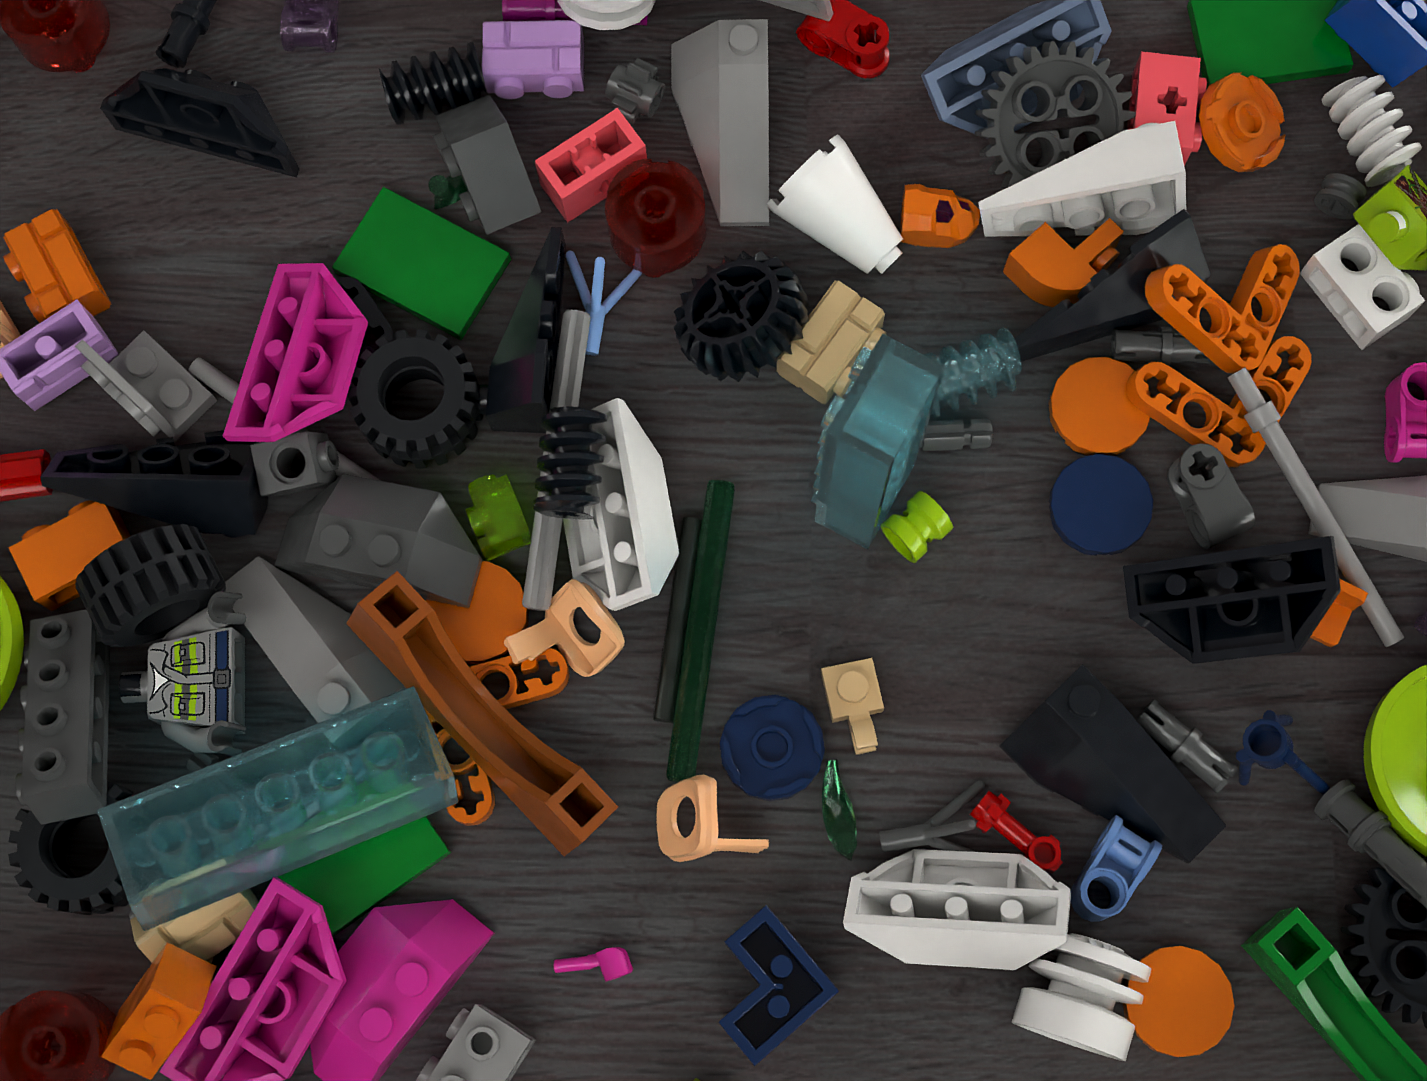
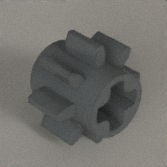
[605,58,665,124]

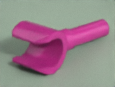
[554,947,633,982]

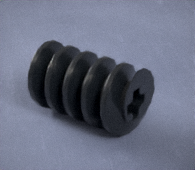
[379,42,487,125]
[533,406,608,520]

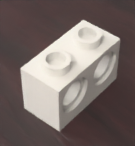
[1300,224,1425,350]

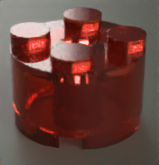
[0,0,110,72]
[605,159,706,278]
[0,990,116,1081]

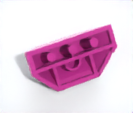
[223,263,368,442]
[160,877,346,1081]
[310,899,495,1081]

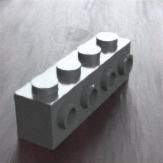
[15,609,110,825]

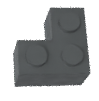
[433,95,542,234]

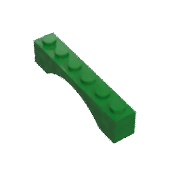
[1241,907,1427,1081]

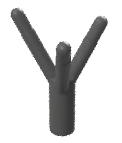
[879,780,985,852]

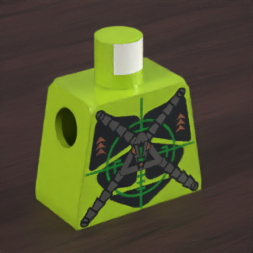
[1353,165,1427,271]

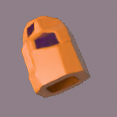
[900,184,980,248]

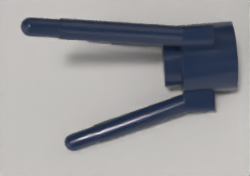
[1236,710,1330,795]

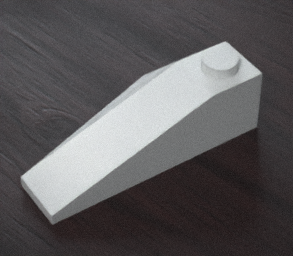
[979,121,1186,237]

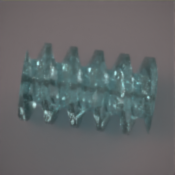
[907,327,1022,418]

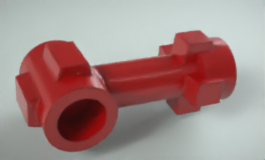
[969,790,1063,874]

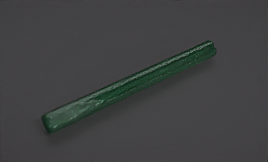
[666,480,735,783]

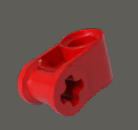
[796,0,889,79]

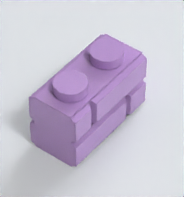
[482,20,584,99]
[0,299,119,411]

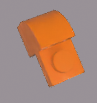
[1003,218,1124,307]

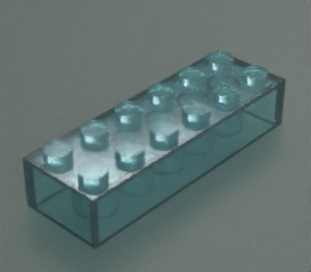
[811,334,945,549]
[97,686,458,931]

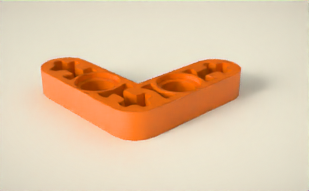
[1145,244,1300,374]
[1126,336,1312,467]
[420,648,570,826]

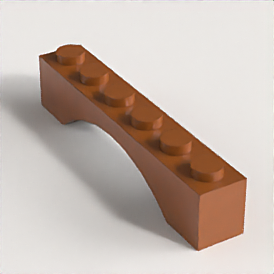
[346,571,618,856]

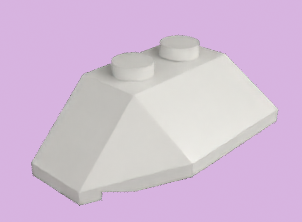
[563,398,679,611]
[843,849,1071,970]

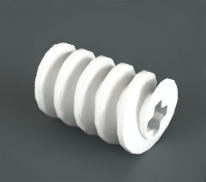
[1322,75,1422,187]

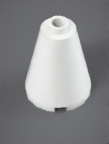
[767,134,903,274]

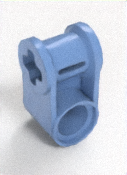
[1070,815,1163,922]

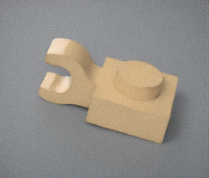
[821,658,884,755]

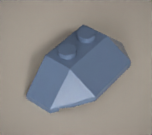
[921,0,1112,140]

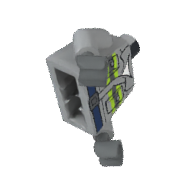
[119,591,246,757]

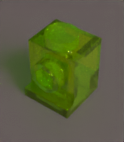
[465,474,532,561]

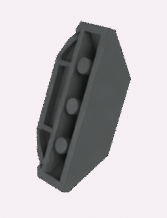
[274,474,483,608]

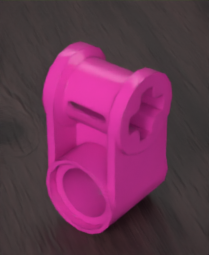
[1384,362,1427,463]

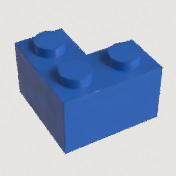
[1324,0,1427,87]

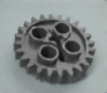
[975,41,1136,189]

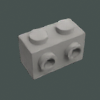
[416,1004,536,1081]

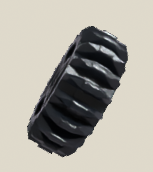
[673,250,809,382]

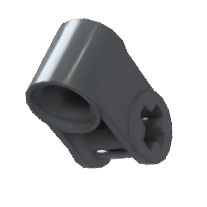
[1167,443,1255,549]

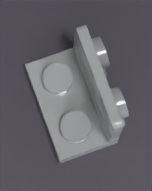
[75,330,218,443]

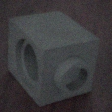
[250,432,339,496]

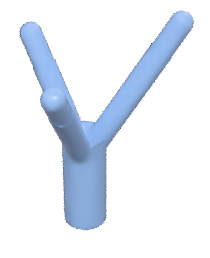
[565,250,642,356]

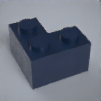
[719,905,839,1066]

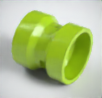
[880,491,954,563]

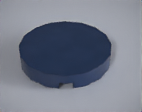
[1049,454,1153,556]
[720,695,825,801]

